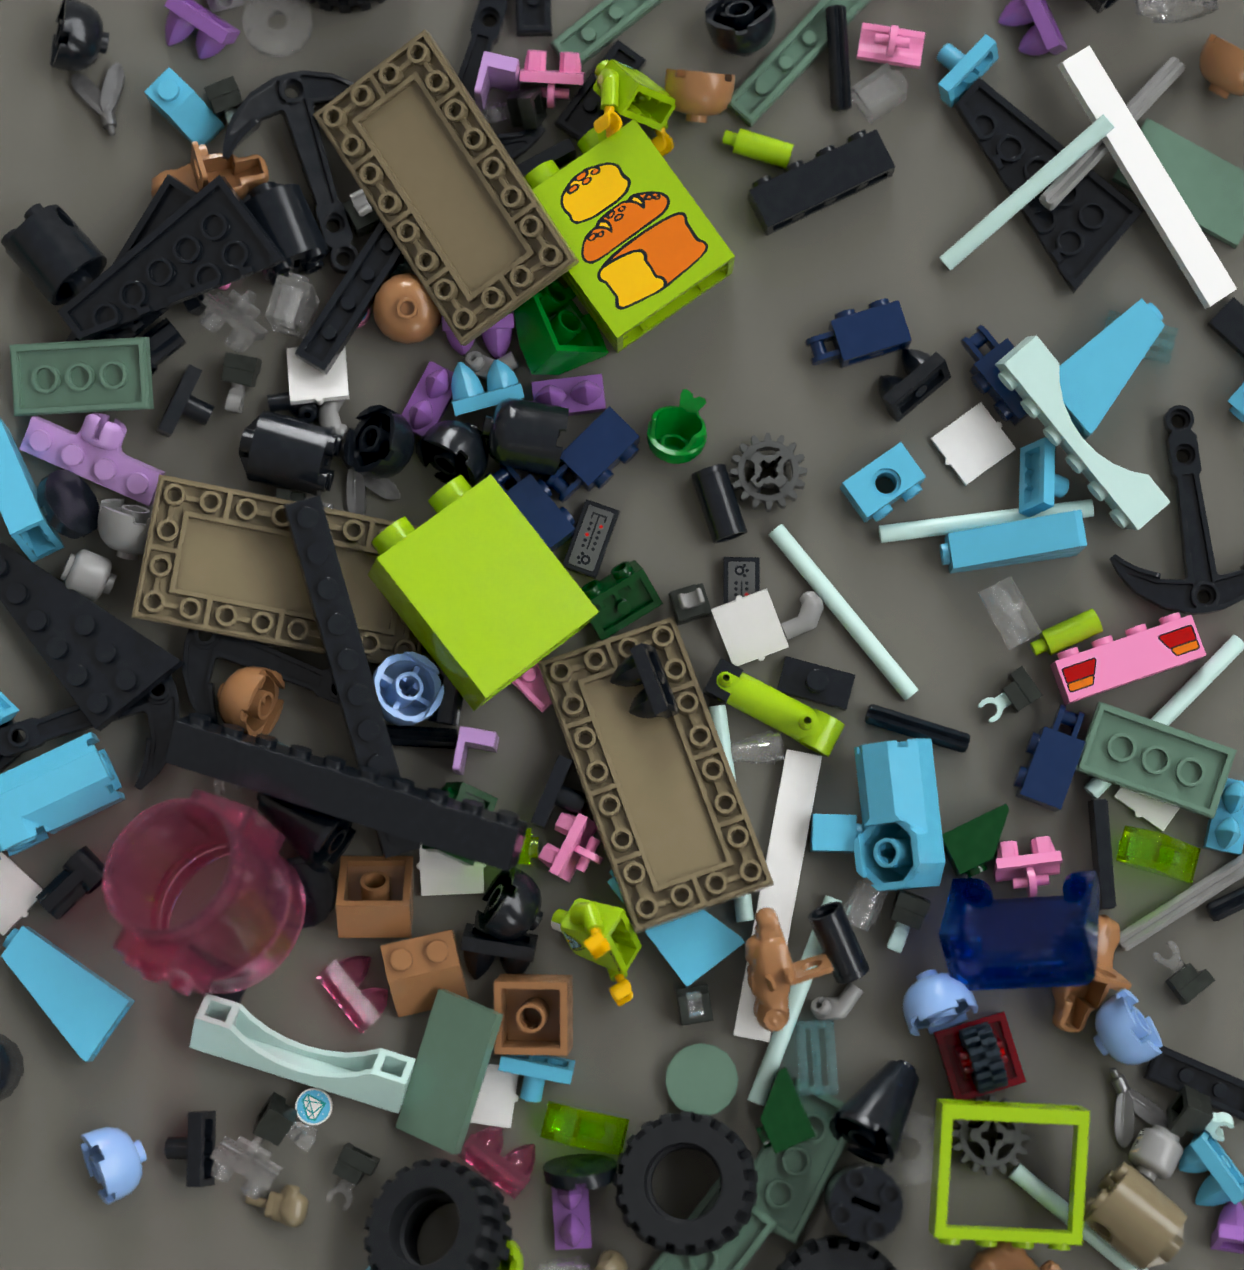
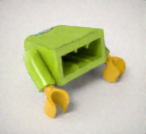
[593,59,676,156]
[551,898,642,1007]

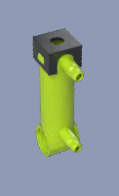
[703,658,845,757]

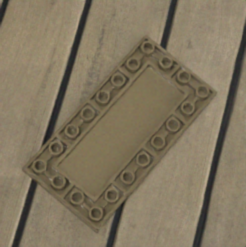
[313,29,579,346]
[131,474,423,665]
[538,616,774,934]

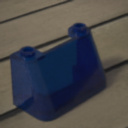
[938,871,1100,991]

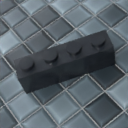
[748,129,896,236]

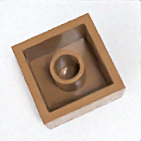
[494,974,573,1056]

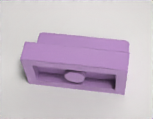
[474,51,521,113]
[452,726,499,775]

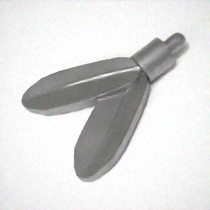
[71,63,125,136]
[341,444,400,515]
[1110,1067,1168,1148]

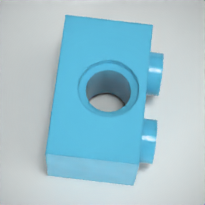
[840,442,926,523]

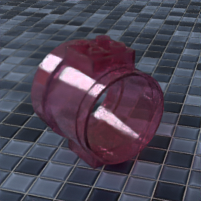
[103,789,305,996]

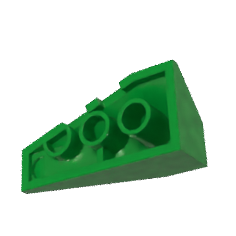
[514,279,609,375]

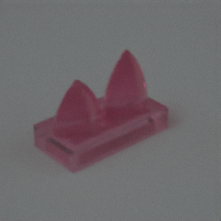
[316,956,388,1034]
[457,1127,536,1199]

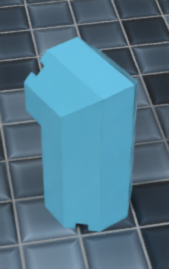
[0,732,126,860]
[853,738,945,891]

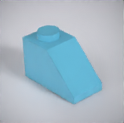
[144,67,225,145]

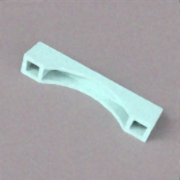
[995,335,1170,530]
[189,993,416,1114]

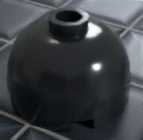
[50,0,109,71]
[705,0,776,56]
[344,405,415,479]
[416,420,489,488]
[474,867,543,940]

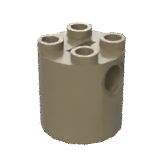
[1084,1161,1187,1270]

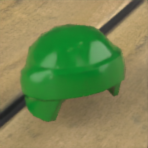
[647,389,707,464]

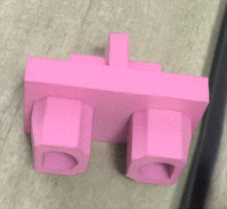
[857,22,925,69]
[519,50,585,109]
[538,812,604,883]
[993,836,1063,898]

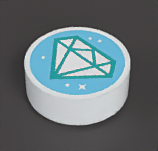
[295,1088,333,1125]

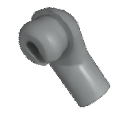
[465,351,520,380]
[317,399,348,440]
[781,591,824,640]
[811,982,864,1021]

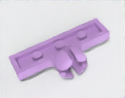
[19,412,165,506]

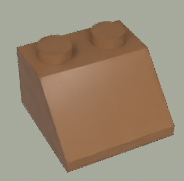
[336,856,413,938]
[380,929,469,1018]

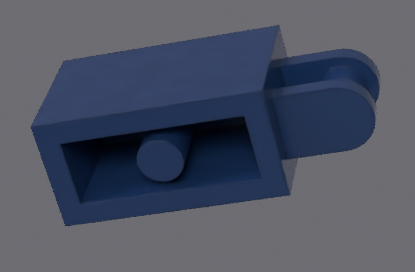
[805,298,912,368]
[961,325,1028,426]
[546,406,640,503]
[485,464,575,552]
[1013,704,1086,812]

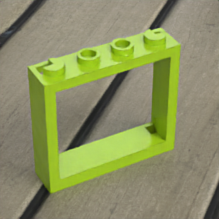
[928,1098,1090,1251]

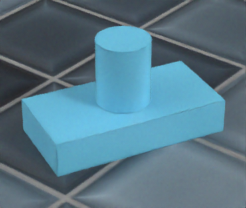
[937,34,999,108]
[1019,437,1069,517]
[498,1055,575,1102]

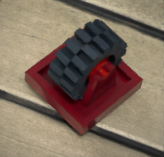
[933,1011,1026,1100]

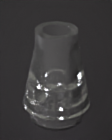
[731,729,785,765]

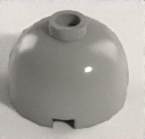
[98,498,153,560]

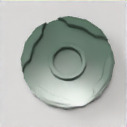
[665,1043,738,1116]

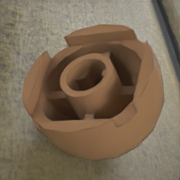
[1199,33,1244,99]
[665,68,735,123]
[372,273,442,344]
[217,666,285,737]

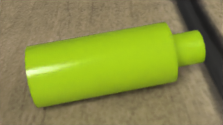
[722,128,794,168]
[1030,608,1103,656]

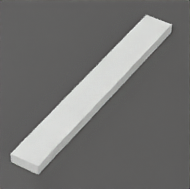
[1057,45,1237,309]
[733,749,822,1042]

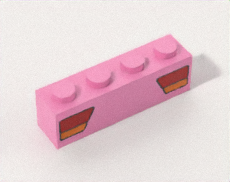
[1050,612,1206,705]

